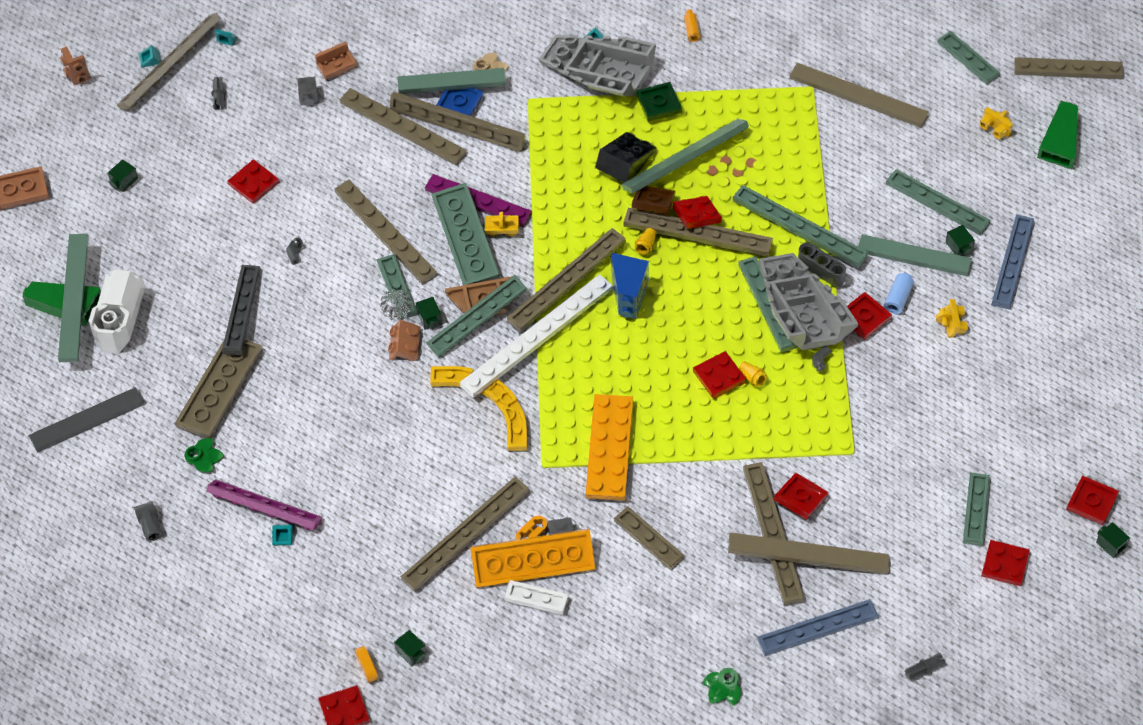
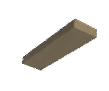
[614,506,685,571]

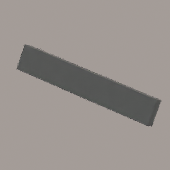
[222,264,261,355]
[29,387,144,453]

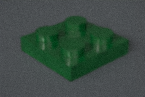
[636,82,682,122]

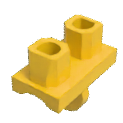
[979,107,1013,140]
[485,212,519,236]
[935,299,968,338]

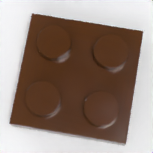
[632,186,675,214]

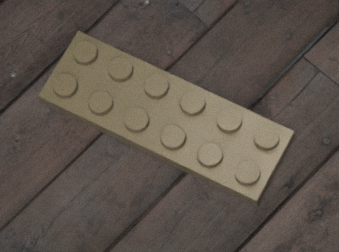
[175,340,263,438]

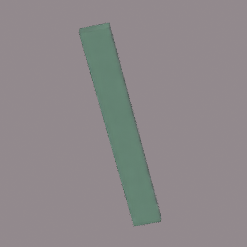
[621,118,749,193]
[732,185,869,269]
[58,233,89,362]

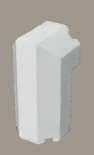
[89,269,145,354]

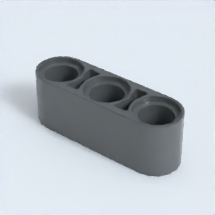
[798,243,846,286]

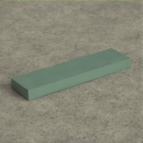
[937,31,1000,85]
[377,254,417,320]
[962,472,990,546]

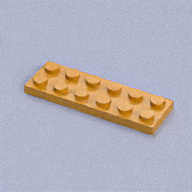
[585,394,633,501]
[470,529,595,588]

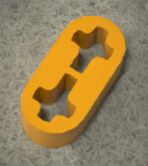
[516,516,548,540]
[354,646,378,683]

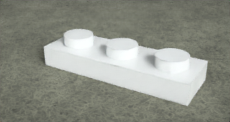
[504,580,569,615]

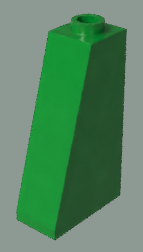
[1037,100,1078,170]
[22,281,101,327]

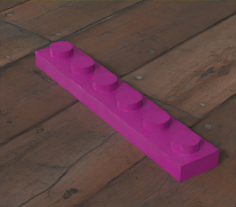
[425,174,532,228]
[206,479,322,530]

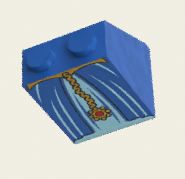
[611,253,649,319]

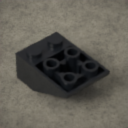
[595,132,657,183]

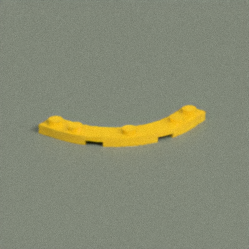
[430,366,527,451]

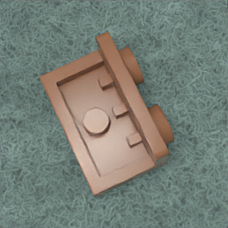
[315,42,357,80]
[60,46,90,85]
[388,320,421,361]

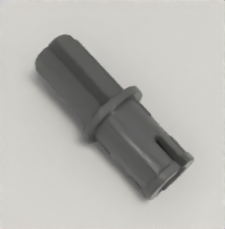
[211,76,225,110]
[905,653,945,680]

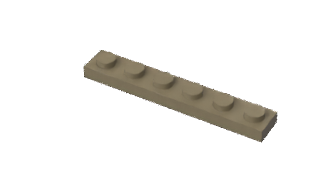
[1014,57,1123,79]

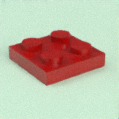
[227,159,279,204]
[673,196,722,229]
[847,292,892,340]
[693,351,746,399]
[774,473,829,520]
[1066,475,1119,525]
[981,539,1030,587]
[318,685,370,725]

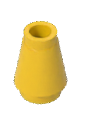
[635,228,656,255]
[739,361,767,387]

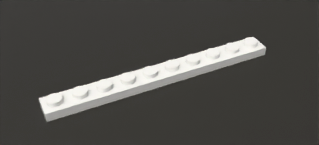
[460,274,613,398]

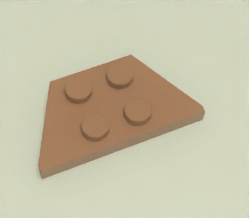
[445,276,512,316]

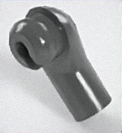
[286,237,303,265]
[812,346,831,372]

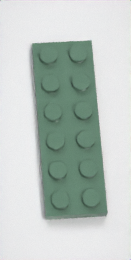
[431,183,500,285]

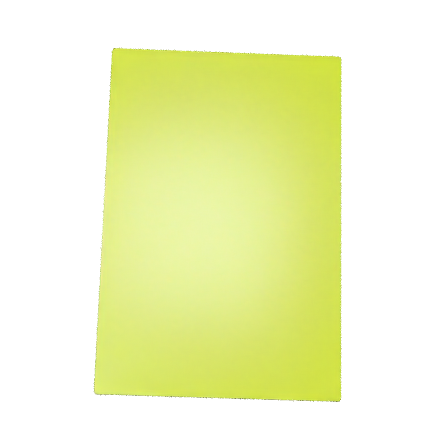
[528,86,854,468]

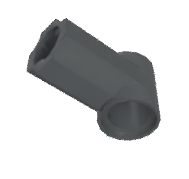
[134,501,163,541]

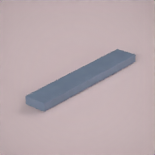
[991,214,1034,310]
[757,599,878,657]

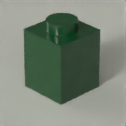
[107,159,138,192]
[945,225,975,256]
[415,297,442,330]
[1096,522,1130,559]
[394,629,427,667]

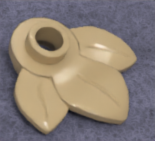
[473,53,508,71]

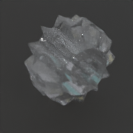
[380,288,412,321]

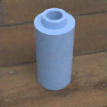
[884,273,914,314]

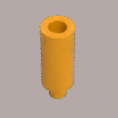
[684,9,701,42]

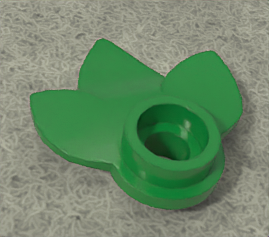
[184,438,224,473]
[702,668,741,706]

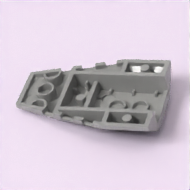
[539,35,656,96]
[759,253,858,350]

